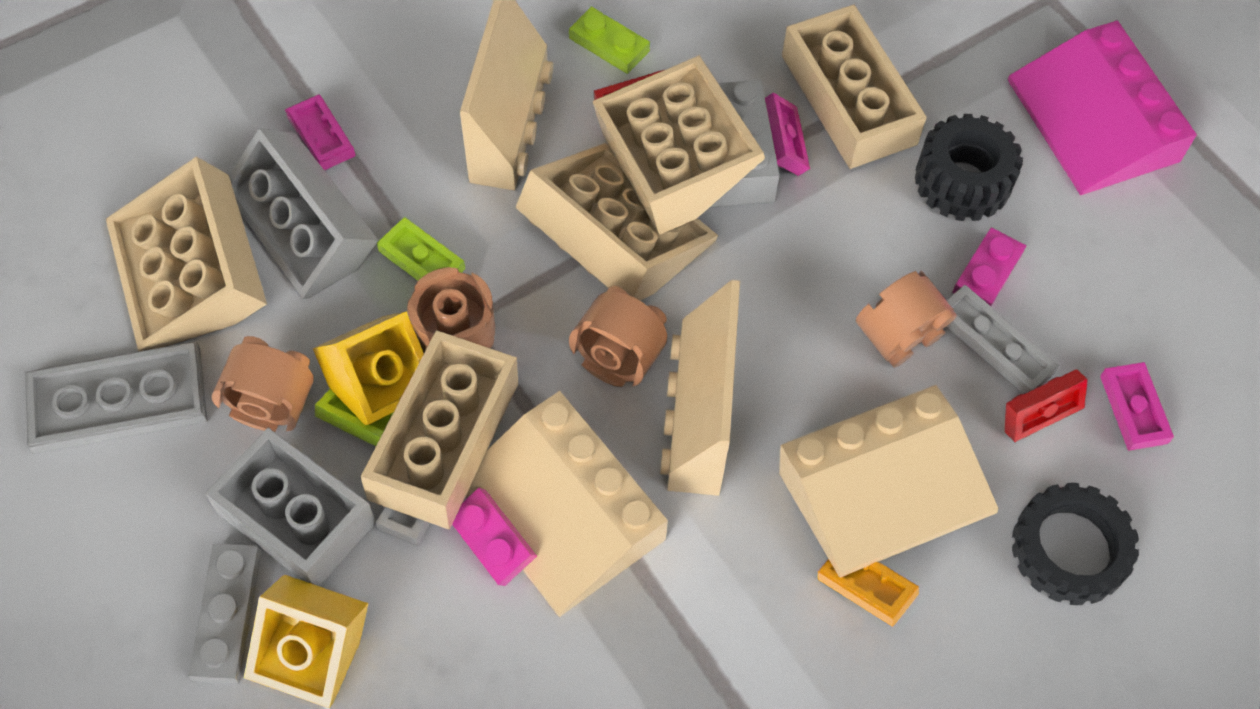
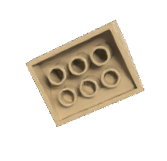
[460,0,553,191]
[592,55,765,235]
[515,143,718,301]
[106,156,267,351]
[660,280,740,496]
[779,385,999,577]
[466,391,668,617]

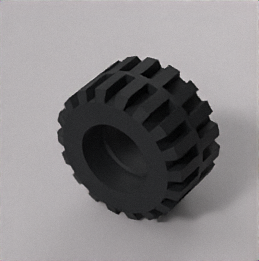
[915,114,1023,221]

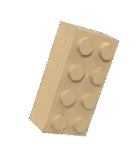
[782,4,927,169]
[361,330,518,530]

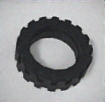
[1012,482,1139,606]

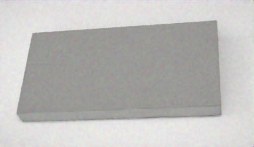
[25,341,207,454]

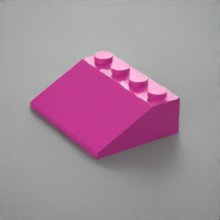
[1007,20,1197,195]

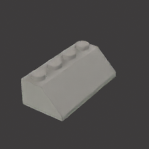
[229,128,378,299]

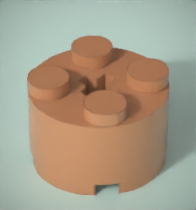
[407,267,496,353]
[855,271,957,368]
[569,286,667,387]
[211,336,314,432]

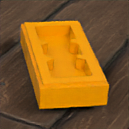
[818,559,919,627]

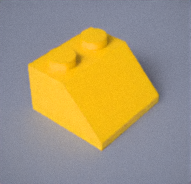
[312,311,424,425]
[244,574,369,708]

